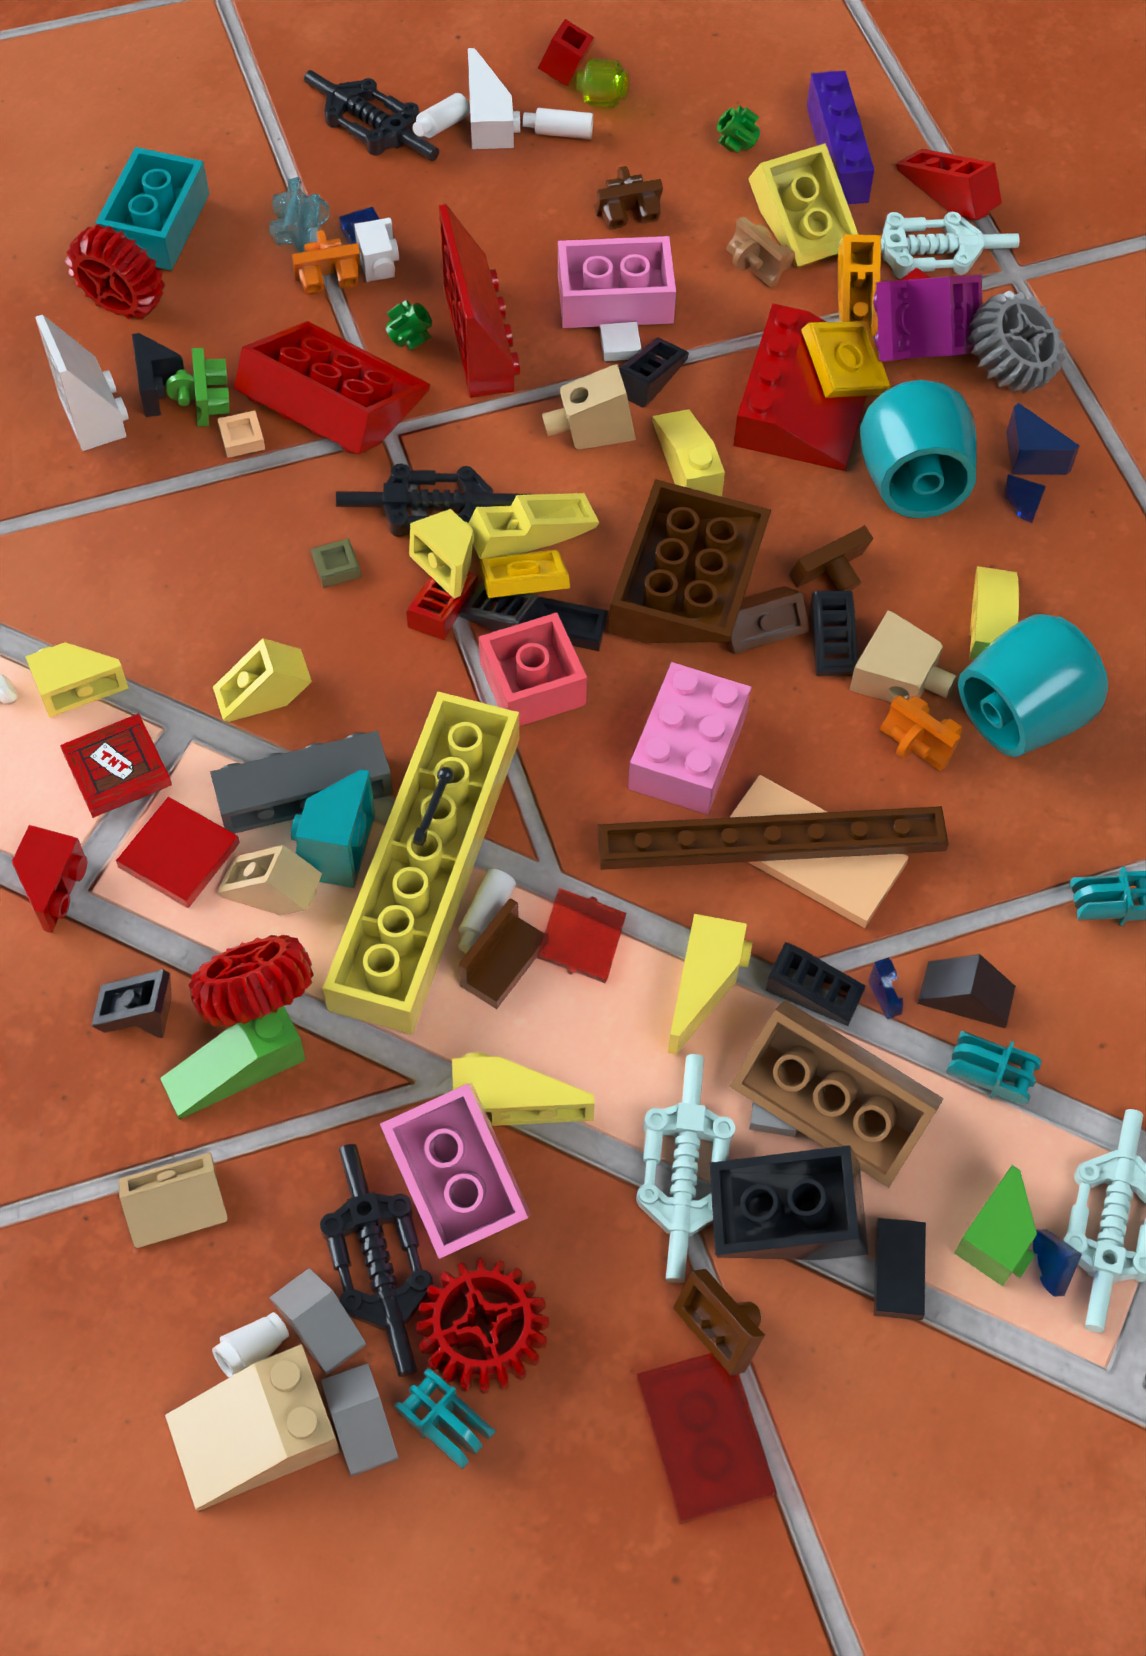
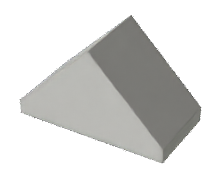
[269,1268,366,1375]
[321,1363,399,1477]

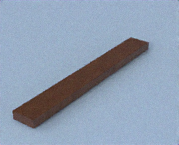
[597,806,949,870]

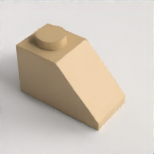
[216,845,322,916]

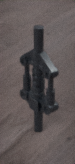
[304,70,439,161]
[336,463,532,537]
[320,1144,433,1377]

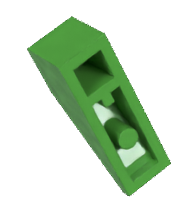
[160,1006,306,1120]

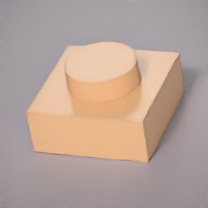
[218,411,265,458]

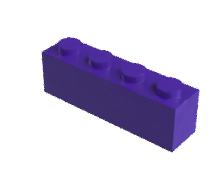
[807,71,874,204]

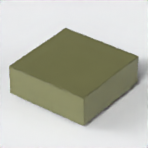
[311,538,361,588]

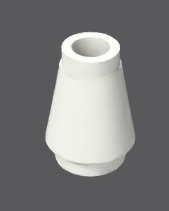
[212,1312,289,1378]

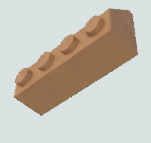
[729,1000,944,1188]

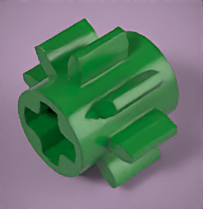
[717,106,760,153]
[386,300,432,350]

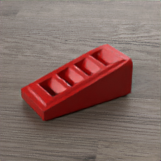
[406,572,478,641]

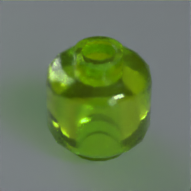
[576,58,629,107]

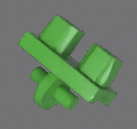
[166,348,230,426]

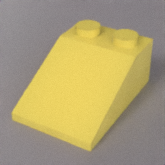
[748,143,859,268]

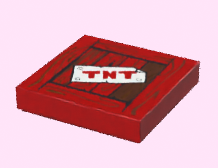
[60,713,172,818]

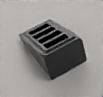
[619,337,689,407]
[458,583,547,631]
[810,591,858,676]
[766,942,866,1026]

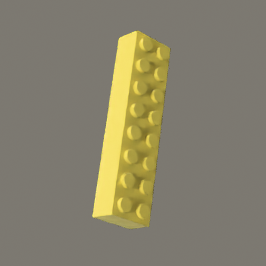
[323,692,520,1035]

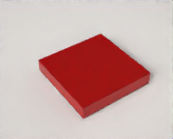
[116,796,240,908]

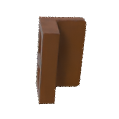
[727,586,810,654]
[459,898,548,1009]

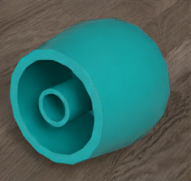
[860,380,977,518]
[958,614,1109,758]

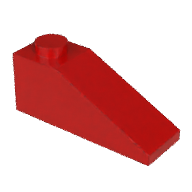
[896,149,1002,220]

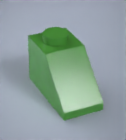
[954,1165,1037,1286]

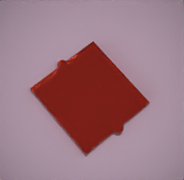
[537,888,627,983]

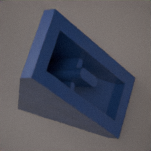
[1006,403,1080,475]

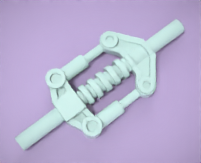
[839,211,1020,279]
[636,1054,736,1283]
[1059,1109,1146,1333]

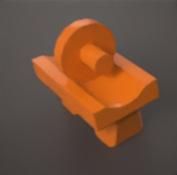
[292,230,360,295]
[880,695,963,771]

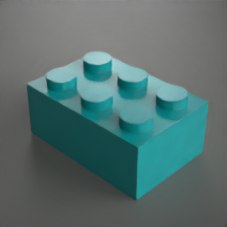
[95,147,210,270]

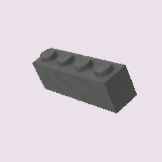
[210,731,393,834]

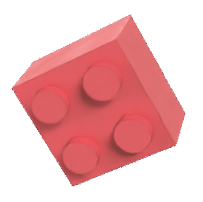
[479,613,587,726]

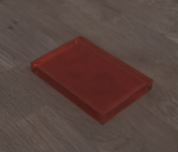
[636,1353,777,1525]

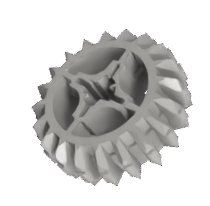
[968,290,1066,394]

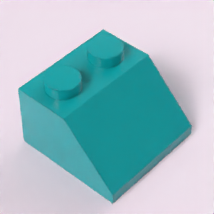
[291,769,375,889]

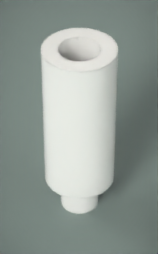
[413,93,470,138]
[523,108,594,140]
[458,869,516,953]

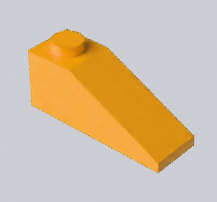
[837,234,881,336]

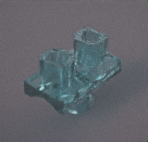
[269,177,330,252]

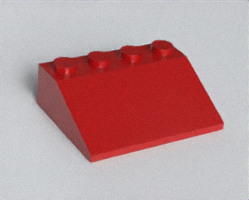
[439,204,520,398]
[733,303,867,471]
[234,321,430,455]

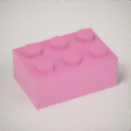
[558,236,676,328]
[628,662,751,815]
[380,1083,531,1259]

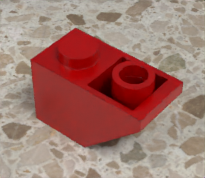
[538,19,595,86]
[11,825,88,933]

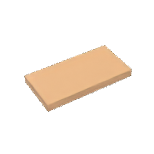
[730,775,909,928]

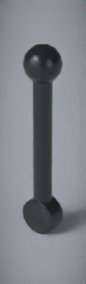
[413,767,455,846]

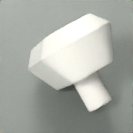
[0,674,18,704]

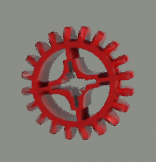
[65,224,165,319]
[188,935,314,1027]
[416,1257,549,1394]

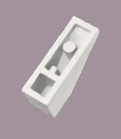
[468,48,520,149]

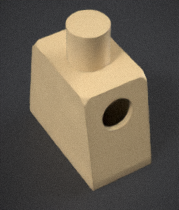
[542,364,636,450]
[850,610,957,703]

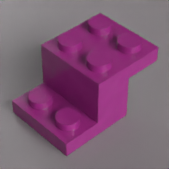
[873,274,983,361]

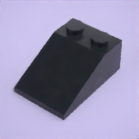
[710,1145,869,1260]

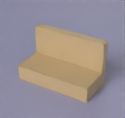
[118,1152,228,1248]

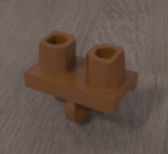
[594,166,663,230]

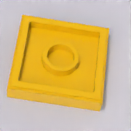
[801,321,891,398]
[479,550,570,598]

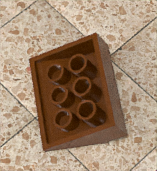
[608,479,771,643]

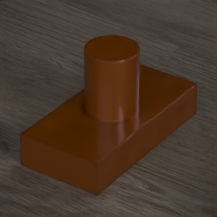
[789,525,873,591]
[673,1269,765,1375]

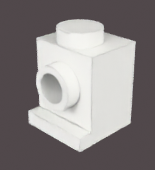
[354,218,399,282]

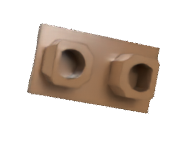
[726,217,795,287]

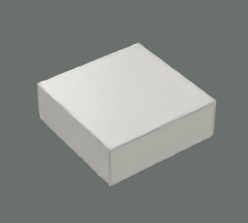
[600,322,642,362]

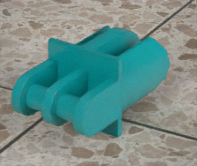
[1070,867,1146,926]
[946,1031,1042,1105]
[394,1368,496,1469]

